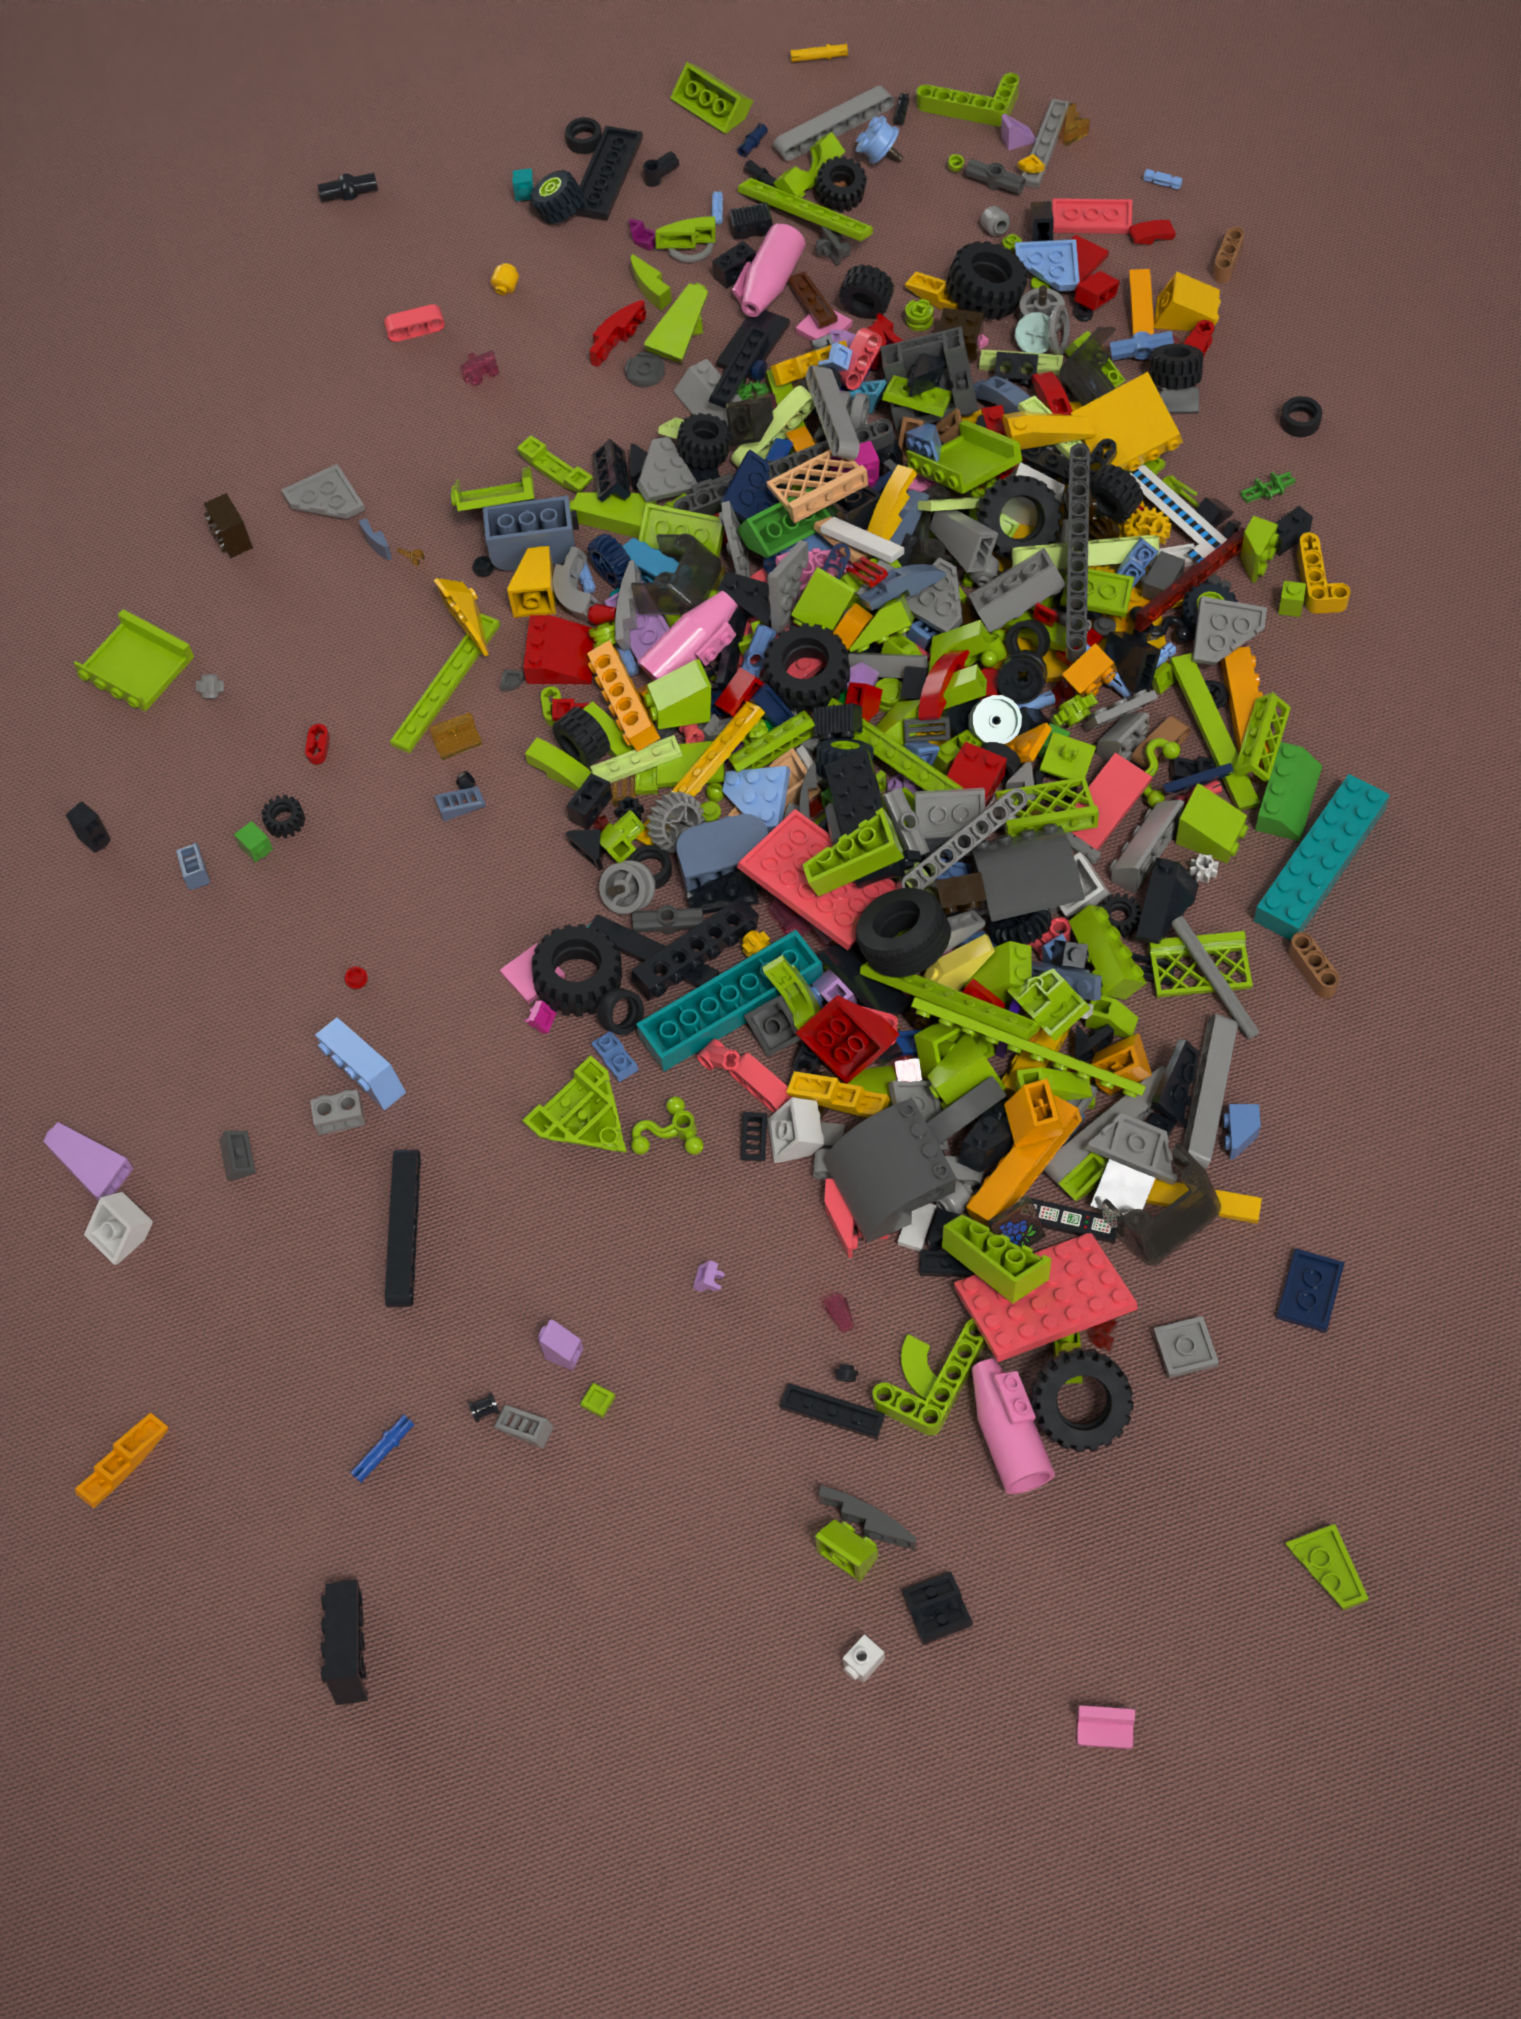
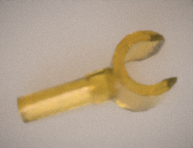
[398,548,424,566]

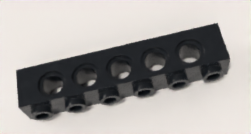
[631,896,759,1001]

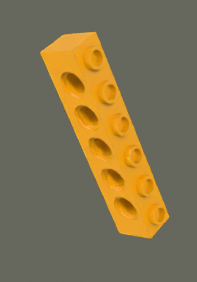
[587,640,661,752]

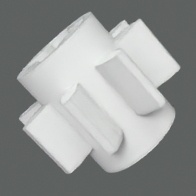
[1189,854,1218,883]

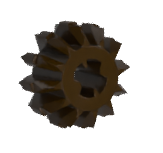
[1088,516,1120,541]

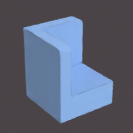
[818,342,853,372]

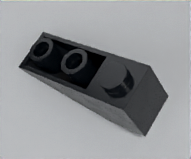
[907,353,946,397]

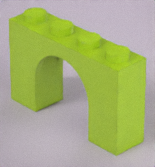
[928,620,990,709]

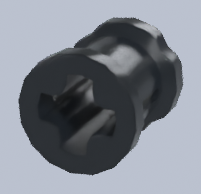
[468,1392,500,1423]

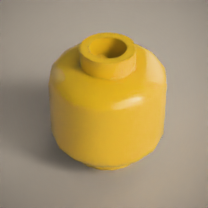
[490,263,519,295]

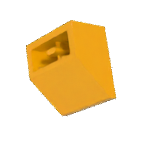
[1062,643,1118,698]
[1091,1033,1152,1095]
[1004,1078,1064,1148]

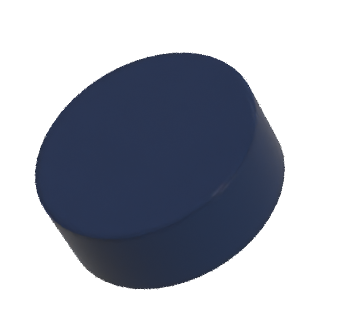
[751,359,767,382]

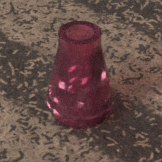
[824,1293,855,1333]

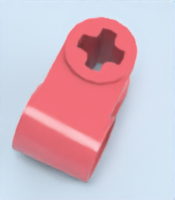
[1028,917,1071,961]

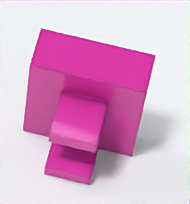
[525,1001,557,1033]

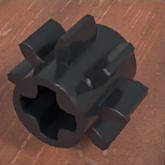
[615,796,644,821]

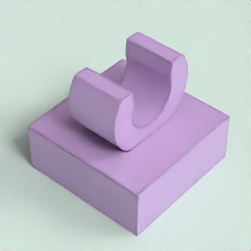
[693,1260,725,1292]

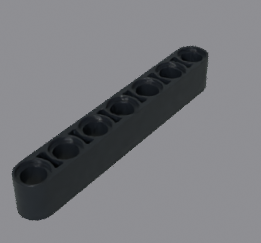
[385,1149,421,1308]

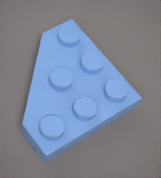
[1015,239,1079,291]
[723,766,791,831]

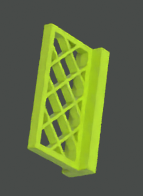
[995,777,1099,837]
[1148,931,1253,998]

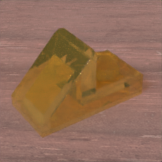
[1064,103,1090,146]

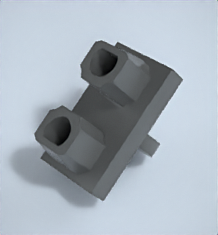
[815,226,851,266]

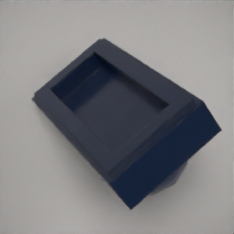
[750,683,795,728]

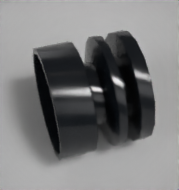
[997,649,1048,704]

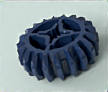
[588,533,631,589]

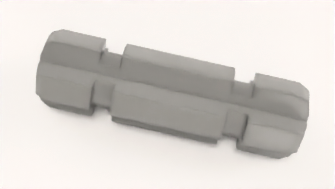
[1066,832,1101,864]

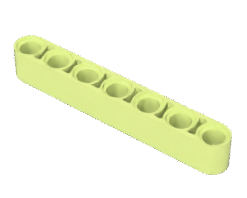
[1012,535,1159,569]

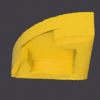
[1017,154,1045,173]

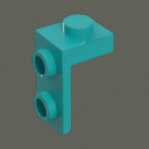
[512,168,534,201]

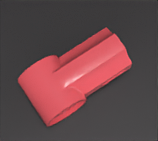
[697,1039,740,1071]

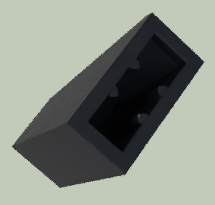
[1030,201,1054,242]
[1104,631,1161,693]

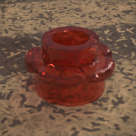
[594,815,609,832]

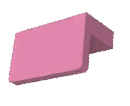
[1077,1706,1135,1749]

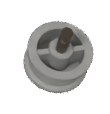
[1019,285,1065,332]
[599,860,655,914]

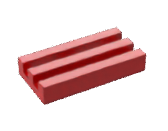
[846,556,888,588]

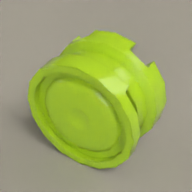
[905,299,934,332]
[588,621,617,648]
[875,678,902,713]

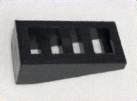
[741,1112,768,1162]

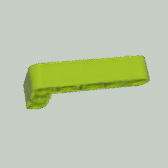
[917,73,1019,126]
[873,1319,986,1436]

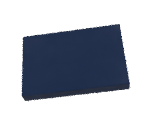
[1164,763,1234,795]
[1276,1248,1345,1333]

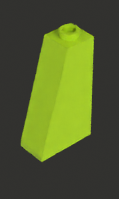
[644,283,708,364]
[570,492,657,539]

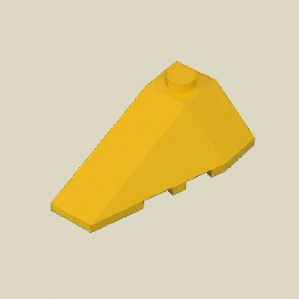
[1002,411,1095,450]

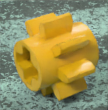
[742,930,771,958]

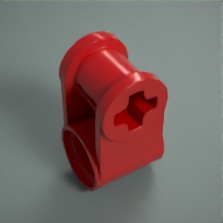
[1184,320,1215,358]

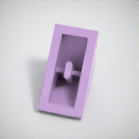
[1001,113,1036,151]

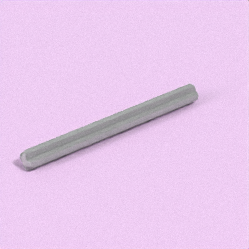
[1172,916,1259,1039]

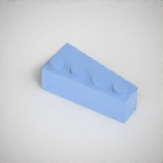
[315,1017,406,1111]

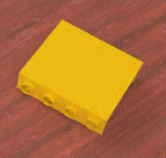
[1071,372,1183,471]

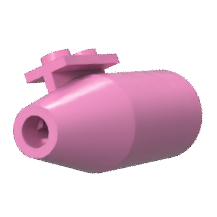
[732,224,805,317]
[637,591,738,681]
[972,1359,1055,1494]

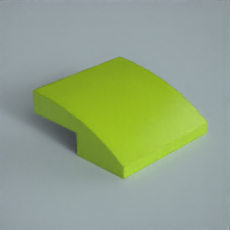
[848,1065,897,1107]

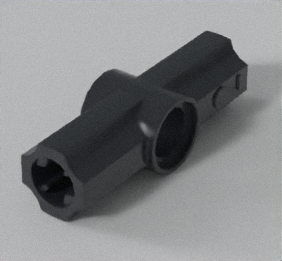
[317,173,378,202]

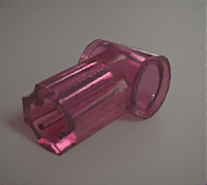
[769,898,812,937]

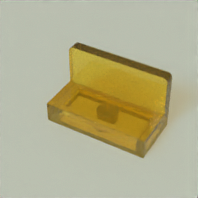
[429,712,482,760]

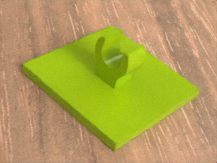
[1040,732,1096,780]

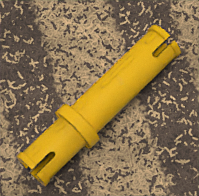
[791,43,848,62]

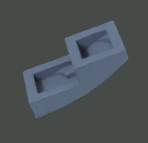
[359,518,392,560]

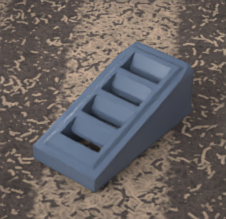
[434,787,486,822]
[176,843,210,890]

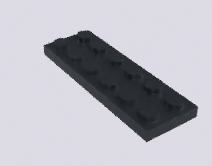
[574,126,643,220]
[824,749,902,888]

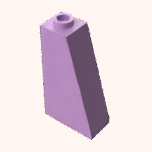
[43,1122,133,1202]

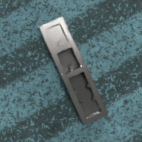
[927,1076,1007,1145]
[819,1485,917,1550]

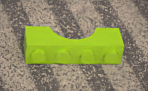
[773,132,846,198]

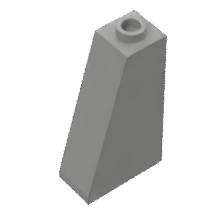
[930,510,998,573]

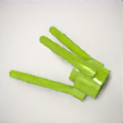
[1162,475,1199,508]

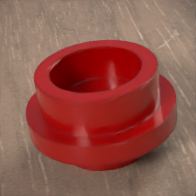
[344,966,368,989]

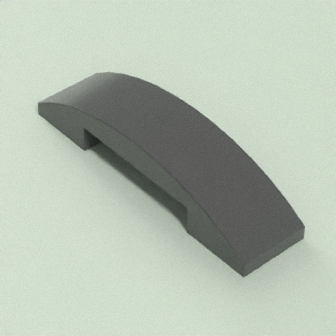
[800,765,817,819]

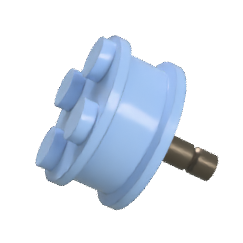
[856,116,904,164]

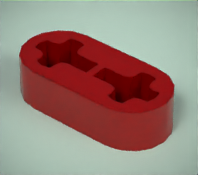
[305,724,330,765]

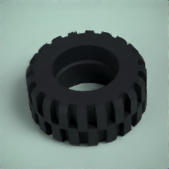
[946,241,1028,319]
[975,475,1063,559]
[763,623,850,712]
[532,924,622,1017]
[1031,1347,1134,1452]

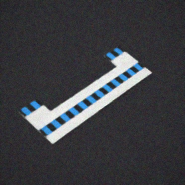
[1130,464,1233,567]

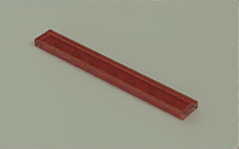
[1134,528,1246,632]

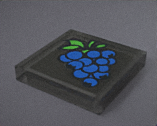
[987,1195,1046,1247]

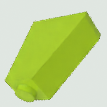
[876,700,928,745]

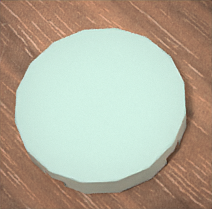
[1015,312,1050,353]

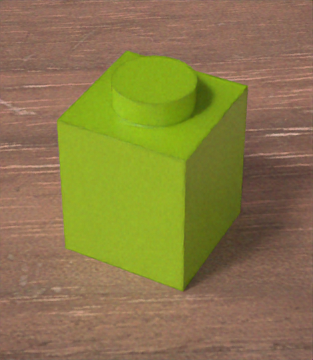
[1278,581,1306,617]

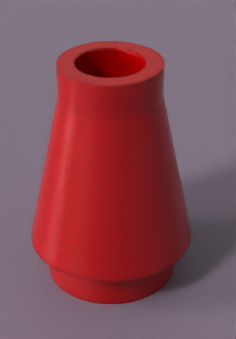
[588,603,617,625]

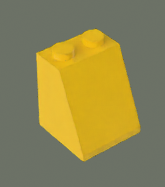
[1154,272,1221,332]
[507,546,556,618]

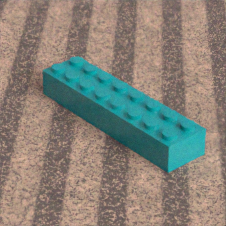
[1254,774,1390,941]
[636,930,823,1072]

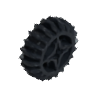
[989,908,1052,946]

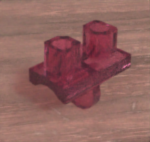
[460,350,499,386]

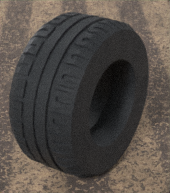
[855,888,951,977]

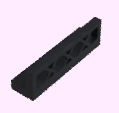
[592,438,631,503]

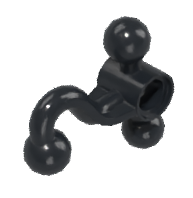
[1129,606,1192,644]

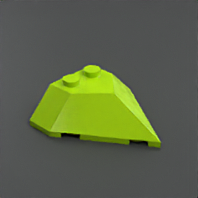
[522,1055,626,1153]

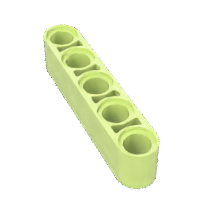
[731,386,815,467]

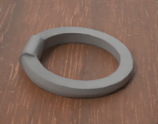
[667,243,714,263]
[1048,304,1070,355]

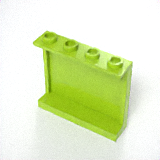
[906,420,1022,494]
[451,467,534,511]
[73,609,194,712]

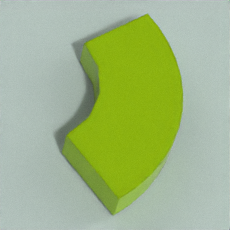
[901,1334,938,1401]

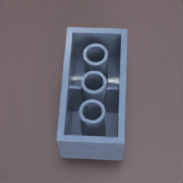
[483,496,575,571]
[676,814,769,893]

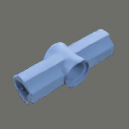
[1110,331,1174,360]
[741,624,777,678]

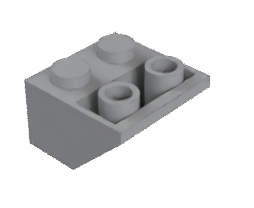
[1096,712,1150,762]

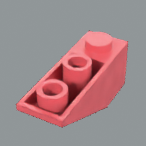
[824,1179,858,1258]

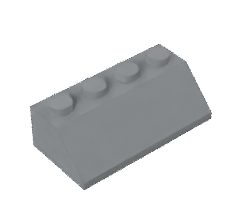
[674,359,752,438]
[968,548,1067,632]
[1110,800,1184,894]

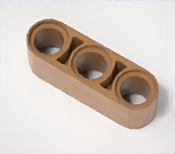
[1213,227,1245,283]
[1131,715,1191,770]
[1289,932,1340,999]

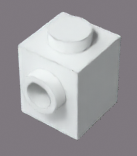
[843,1634,885,1683]

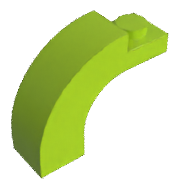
[762,955,821,1030]

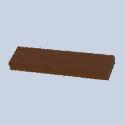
[787,271,838,328]

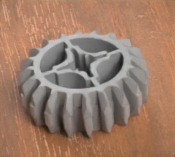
[646,791,706,853]

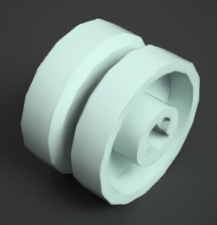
[968,695,1022,745]

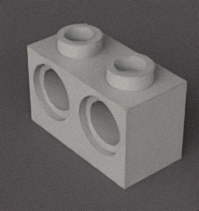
[310,1090,366,1136]

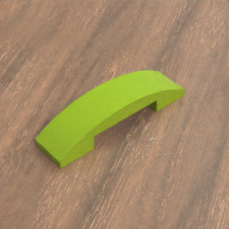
[517,435,593,492]

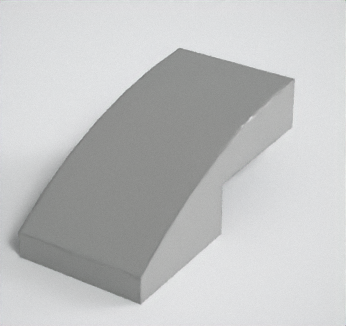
[698,714,734,740]

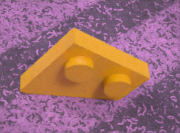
[1005,723,1052,763]

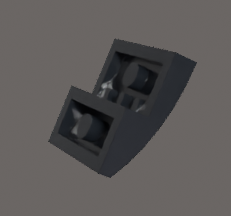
[902,1572,973,1645]

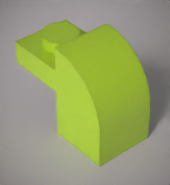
[600,810,646,863]

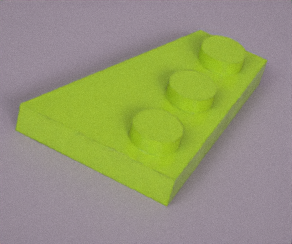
[1285,1524,1369,1611]

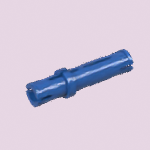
[350,1414,415,1483]

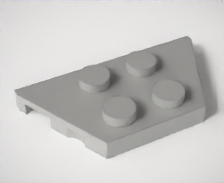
[1085,1113,1177,1185]

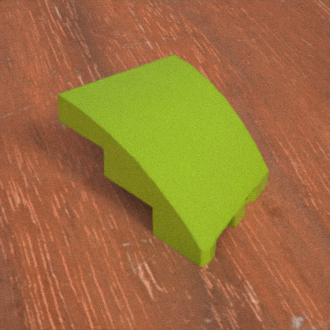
[1007,968,1091,1041]

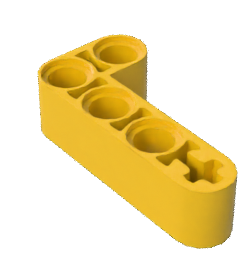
[1297,532,1351,614]

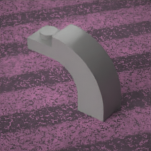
[553,546,600,622]

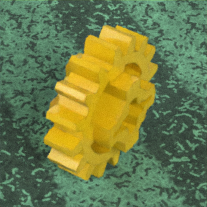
[1123,507,1171,544]

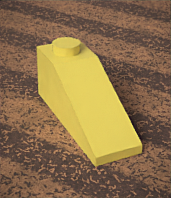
[923,934,995,991]

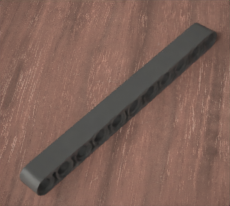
[674,419,895,515]
[1065,443,1090,663]

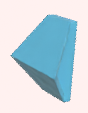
[848,380,888,414]

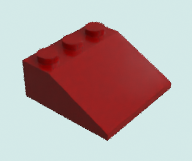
[523,615,596,685]
[796,995,900,1084]

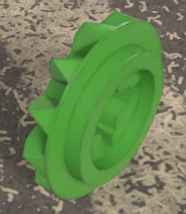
[738,381,771,409]

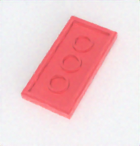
[1052,199,1132,234]
[1072,752,1153,850]

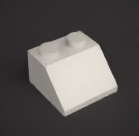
[1059,852,1111,917]
[768,1097,824,1163]
[84,1192,153,1265]

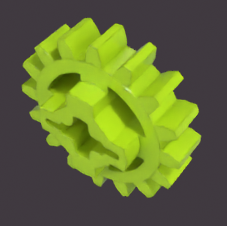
[1051,693,1098,727]

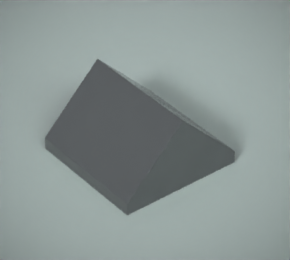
[744,995,801,1056]

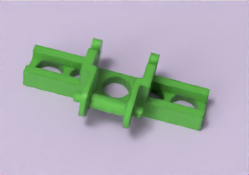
[1240,471,1296,503]

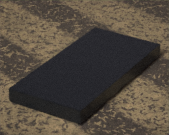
[716,310,790,379]
[819,942,912,1016]

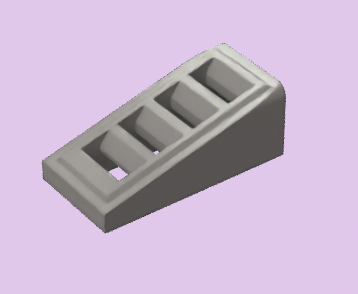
[494,1405,553,1448]

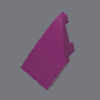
[629,218,656,251]

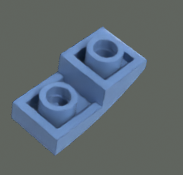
[1116,537,1159,588]
[591,1031,639,1082]

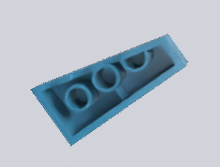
[622,537,700,604]

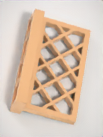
[766,449,868,523]

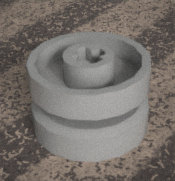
[840,391,869,429]

